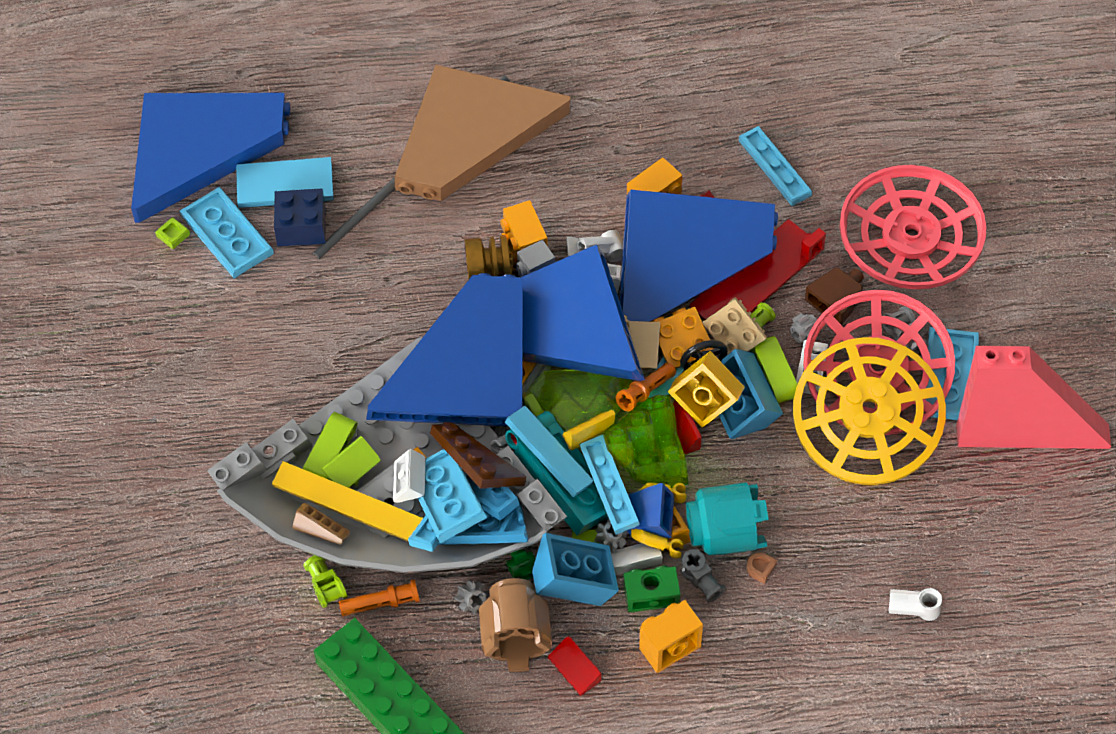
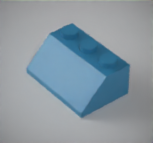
[719,349,783,439]
[532,533,619,606]

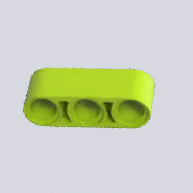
[750,336,797,404]
[303,411,358,480]

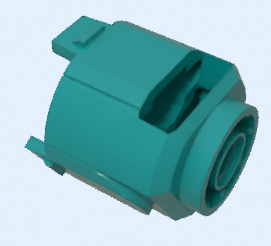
[686,482,769,555]

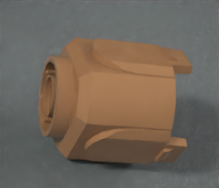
[479,578,552,672]

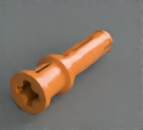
[616,362,676,412]
[338,579,420,617]

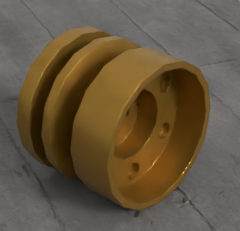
[465,235,514,280]

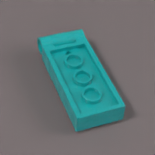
[505,411,609,536]

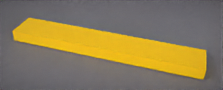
[272,461,423,542]

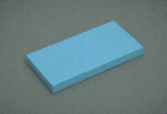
[236,157,334,208]
[180,187,274,278]
[923,327,979,420]
[418,449,487,543]

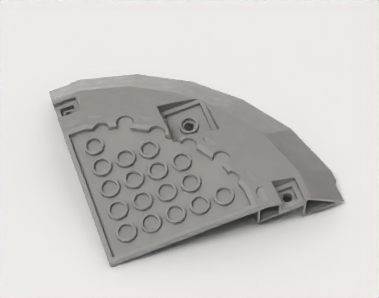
[207,337,567,573]

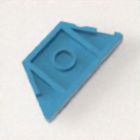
[438,501,528,545]

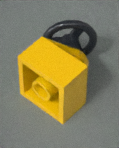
[668,340,745,428]

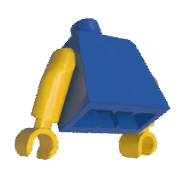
[627,482,687,559]

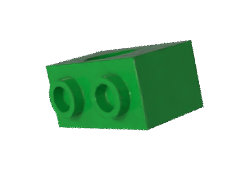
[623,566,680,613]

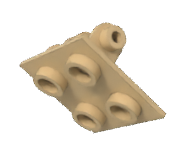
[702,297,767,355]
[624,315,660,369]

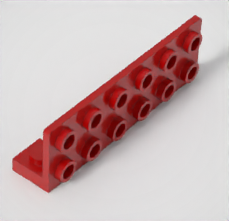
[689,219,826,320]

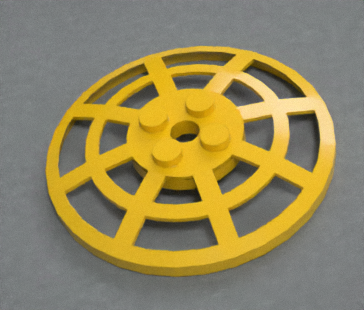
[793,337,946,485]

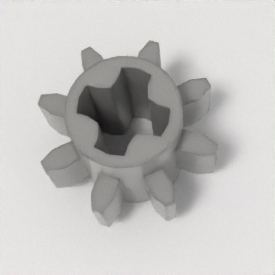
[790,313,819,343]
[594,519,628,554]
[454,579,489,614]

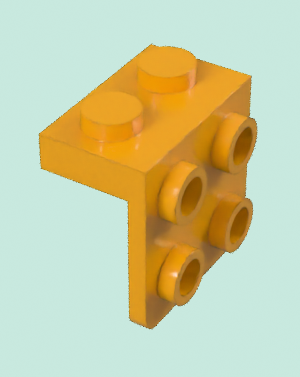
[651,307,714,368]

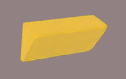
[562,410,615,451]

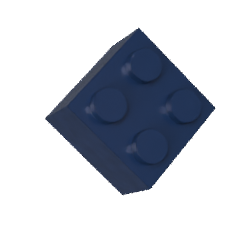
[274,188,326,247]

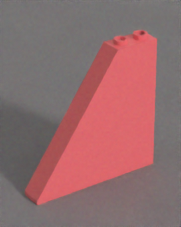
[956,346,1111,449]

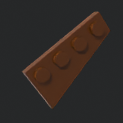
[430,422,527,489]

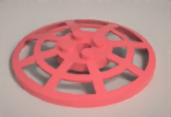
[840,165,986,289]
[803,290,955,435]

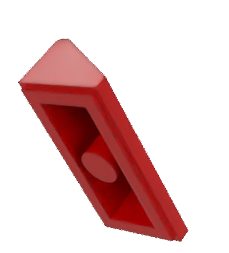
[664,400,702,455]
[548,636,602,696]

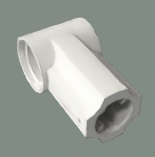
[576,230,623,262]
[889,588,942,621]

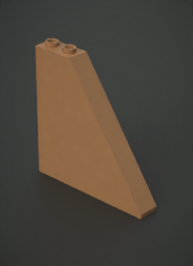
[395,65,571,201]

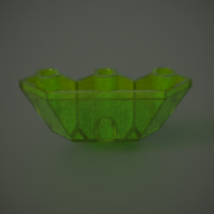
[527,369,633,431]
[603,394,689,488]

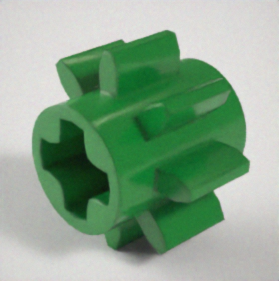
[506,549,536,580]

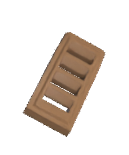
[292,503,350,545]

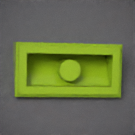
[322,436,381,488]

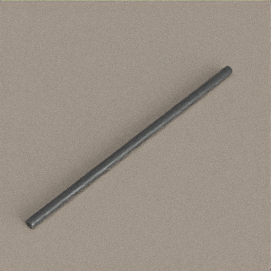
[312,76,510,259]

